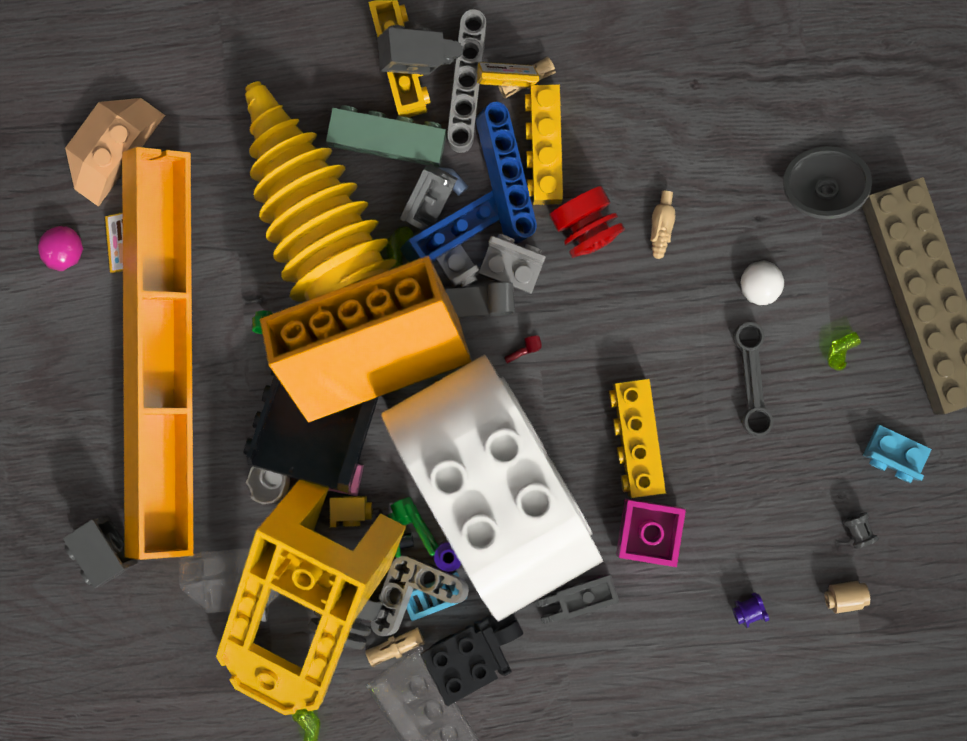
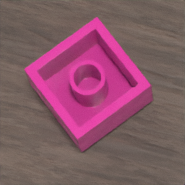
[616,498,686,567]

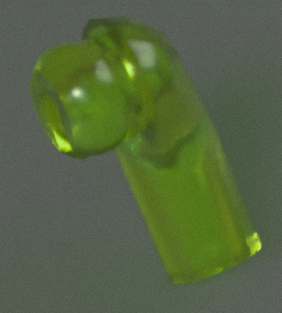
[386,227,414,267]
[292,709,321,741]

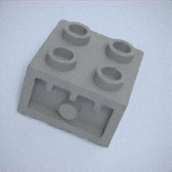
[479,234,545,294]

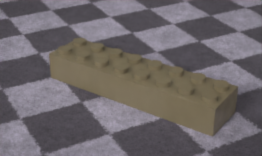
[862,177,967,414]

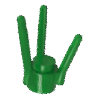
[387,497,438,558]

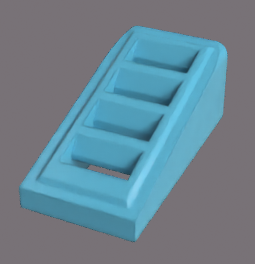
[406,572,467,621]

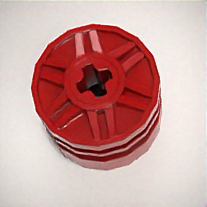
[549,186,625,258]

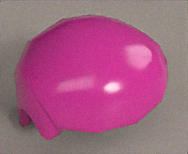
[38,226,83,271]

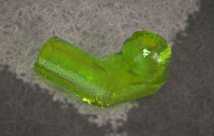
[827,331,861,371]

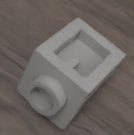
[437,244,479,288]

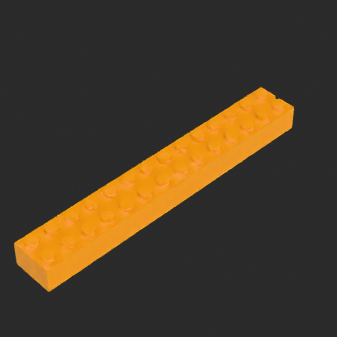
[122,147,193,560]

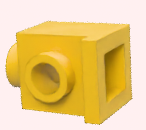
[330,496,372,527]

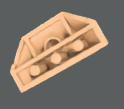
[65,98,165,206]

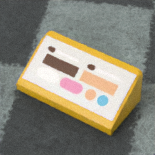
[477,62,539,87]
[105,213,123,273]

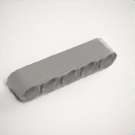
[447,9,486,153]

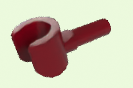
[504,335,542,363]

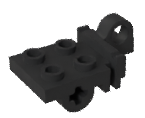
[420,613,524,706]

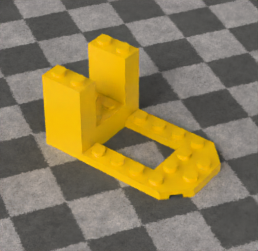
[216,479,406,715]

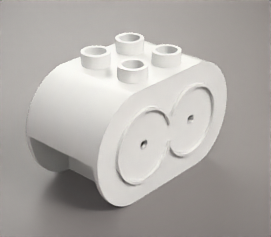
[381,354,603,621]

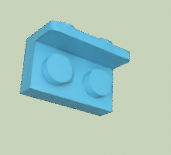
[863,425,932,483]

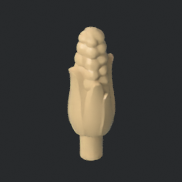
[650,191,675,259]

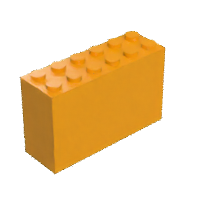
[260,256,472,422]

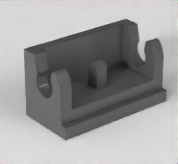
[400,164,458,230]

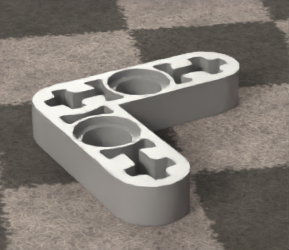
[371,556,469,636]

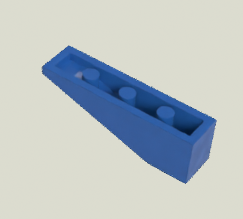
[400,191,500,263]

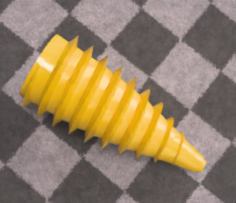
[245,81,397,302]

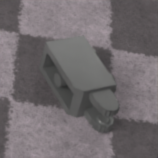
[378,25,464,75]

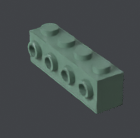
[326,105,446,167]

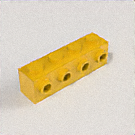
[368,0,431,118]
[525,85,563,205]
[609,379,666,498]

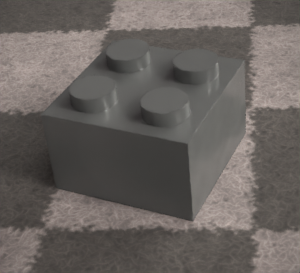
[63,515,138,588]

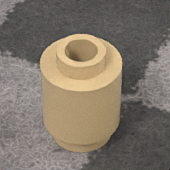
[824,581,870,614]

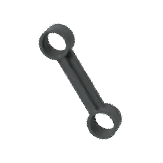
[733,322,773,436]

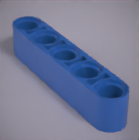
[476,102,537,244]

